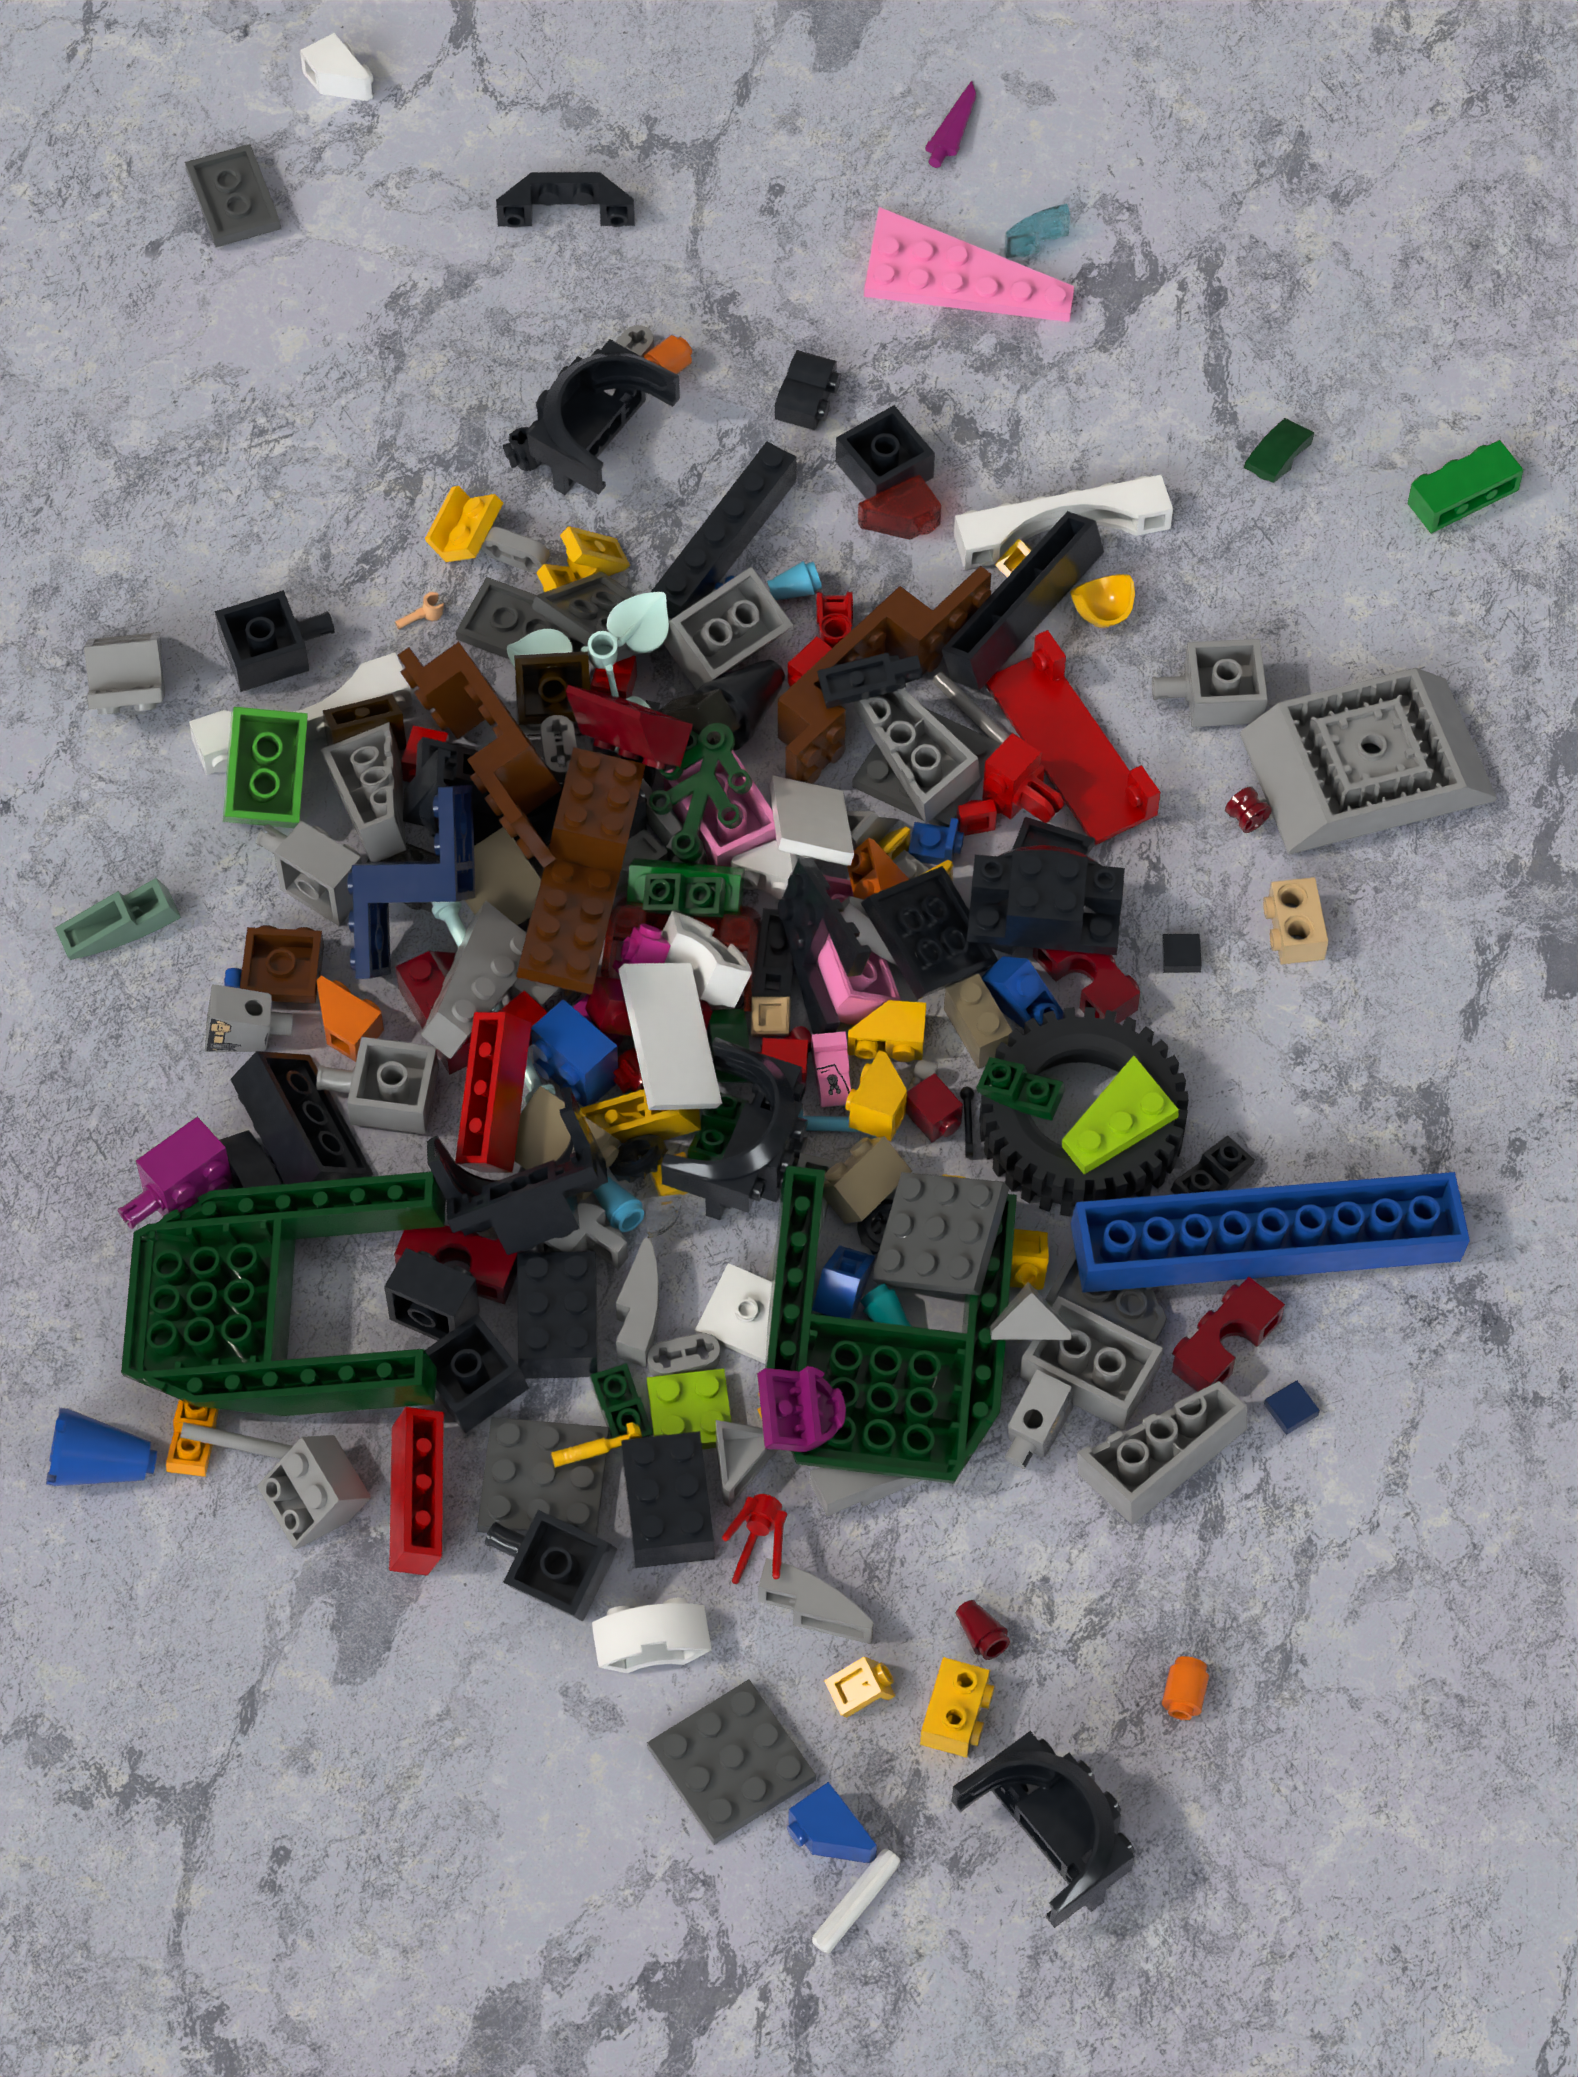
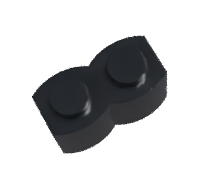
[775,350,841,430]

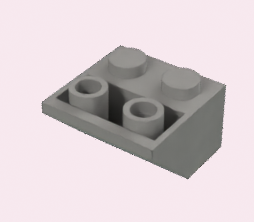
[257,1435,371,1549]

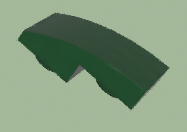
[1244,418,1315,483]
[643,873,727,917]
[707,1009,750,1084]
[976,1057,1065,1121]
[687,1092,749,1161]
[589,1363,653,1438]

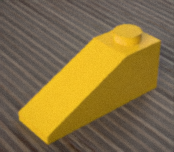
[580,1089,701,1143]

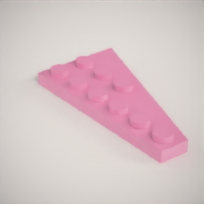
[864,207,1074,322]

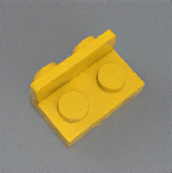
[425,486,503,562]

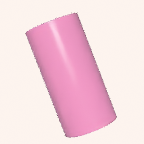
[817,875,901,1025]

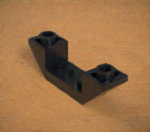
[496,172,635,228]

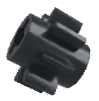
[503,427,543,471]

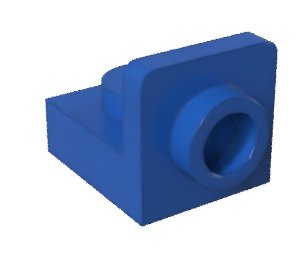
[908,818,964,865]

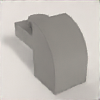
[538,1203,628,1270]

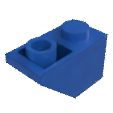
[981,956,1063,1029]

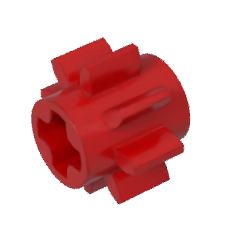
[613,1048,644,1094]

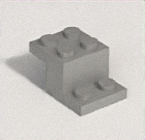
[84,632,165,715]

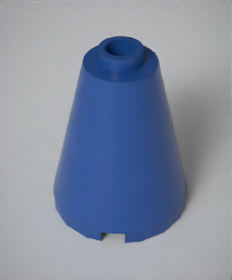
[46,1407,157,1487]

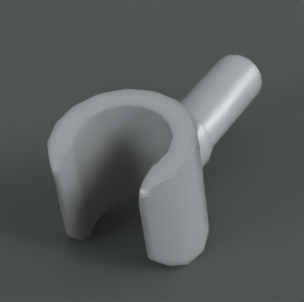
[907,1060,938,1091]

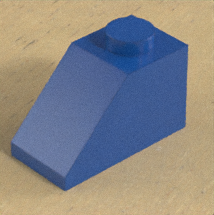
[812,1245,876,1319]
[787,1782,877,1864]

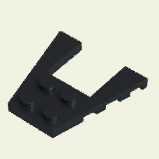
[778,858,872,1034]

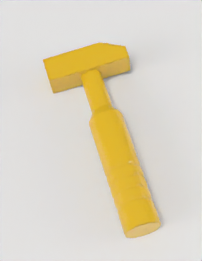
[551,1422,642,1467]

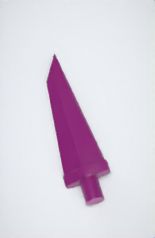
[925,81,977,168]

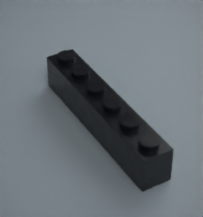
[651,441,797,619]
[941,511,1104,691]

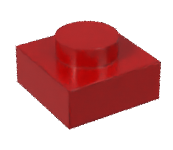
[957,799,997,836]

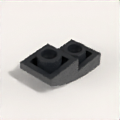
[219,1130,282,1189]
[1170,1135,1255,1194]

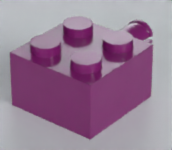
[118,1116,232,1229]

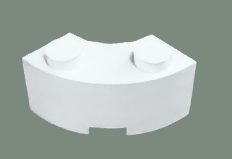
[661,911,752,1008]
[592,1598,712,1674]

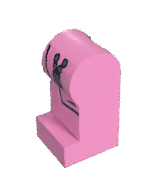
[811,1031,851,1108]

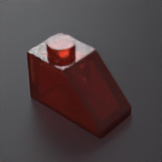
[858,474,941,540]

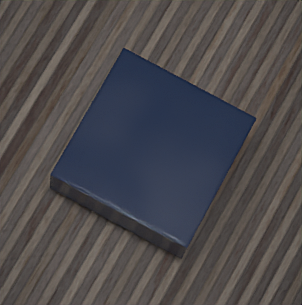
[1264,1380,1320,1435]

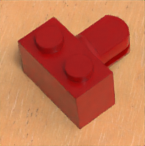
[982,732,1064,823]

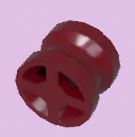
[1225,787,1272,833]

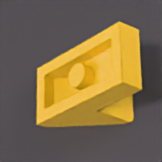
[560,526,630,580]

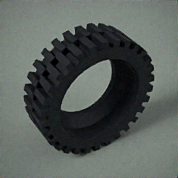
[979,1007,1189,1217]

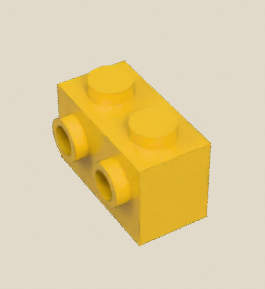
[920,1657,995,1758]

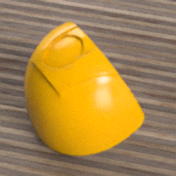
[1070,574,1135,628]

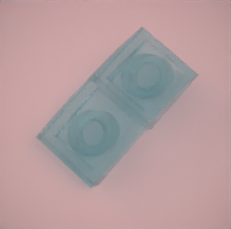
[1004,203,1071,259]

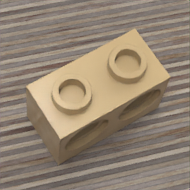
[1263,877,1328,965]

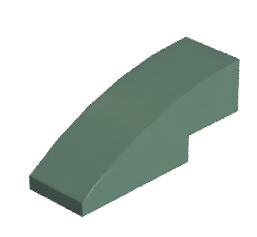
[55,878,181,960]

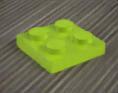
[647,1368,732,1450]

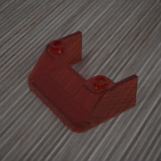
[601,896,761,1012]

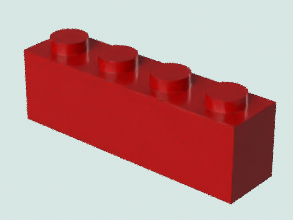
[455,1012,532,1173]
[389,1407,444,1576]

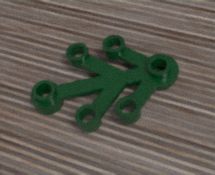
[649,723,752,863]

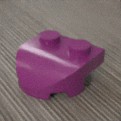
[757,1366,846,1452]

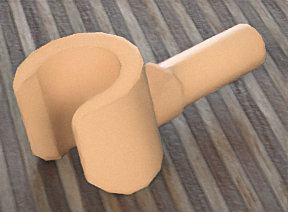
[395,592,444,629]

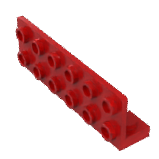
[985,630,1161,845]

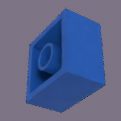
[531,999,619,1107]

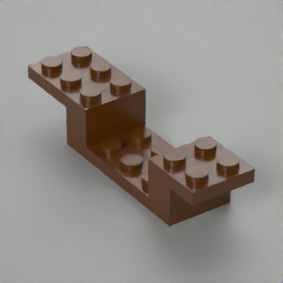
[777,566,991,784]
[397,641,563,868]
[516,747,646,995]

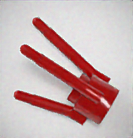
[722,1494,788,1584]

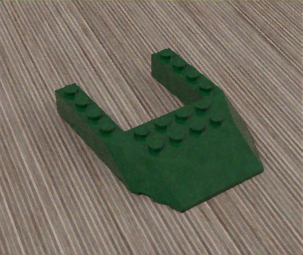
[765,1166,1017,1484]
[121,1171,446,1416]

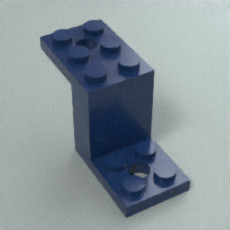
[347,785,476,979]

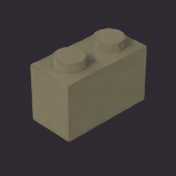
[944,973,1012,1069]
[823,1136,912,1224]

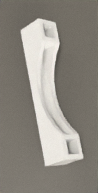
[954,475,1173,570]
[189,652,413,775]

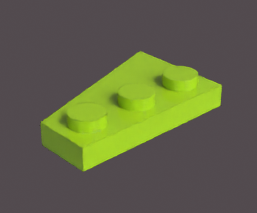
[1062,1055,1179,1175]

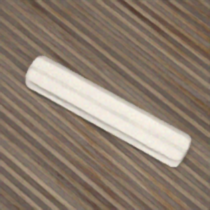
[812,1849,900,1954]

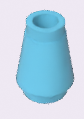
[767,561,822,601]
[593,1177,645,1232]

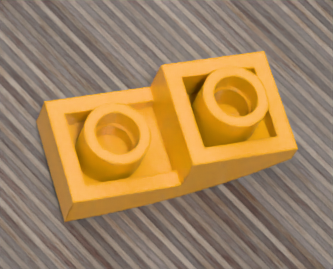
[166,1399,219,1477]

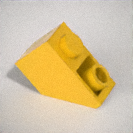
[847,1000,926,1062]
[845,1050,907,1141]

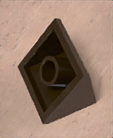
[514,651,590,725]

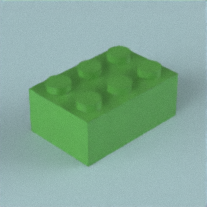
[222,707,308,828]

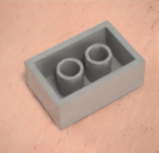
[663,566,793,690]
[1020,1296,1163,1430]

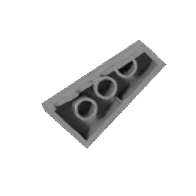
[853,688,980,824]
[321,722,406,862]
[421,901,527,1059]
[1077,1381,1247,1525]

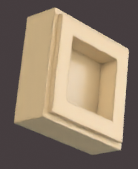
[751,997,791,1037]

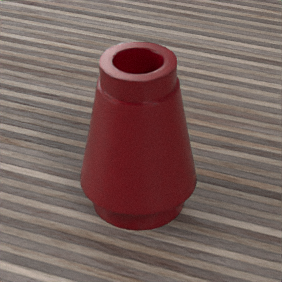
[956,1600,1010,1660]

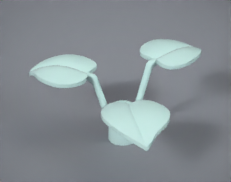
[507,592,669,753]

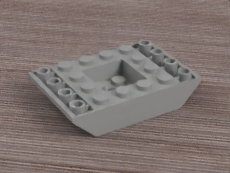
[1240,668,1497,855]

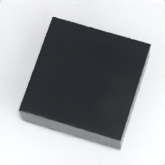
[1162,934,1202,973]

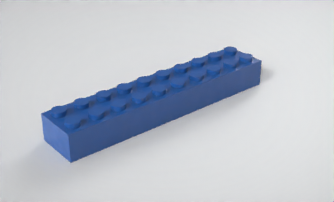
[1070,1172,1470,1293]

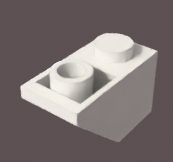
[300,33,374,101]
[731,839,816,900]

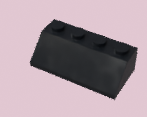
[230,1051,374,1184]

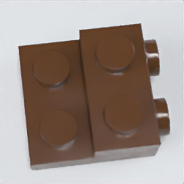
[240,925,324,1003]

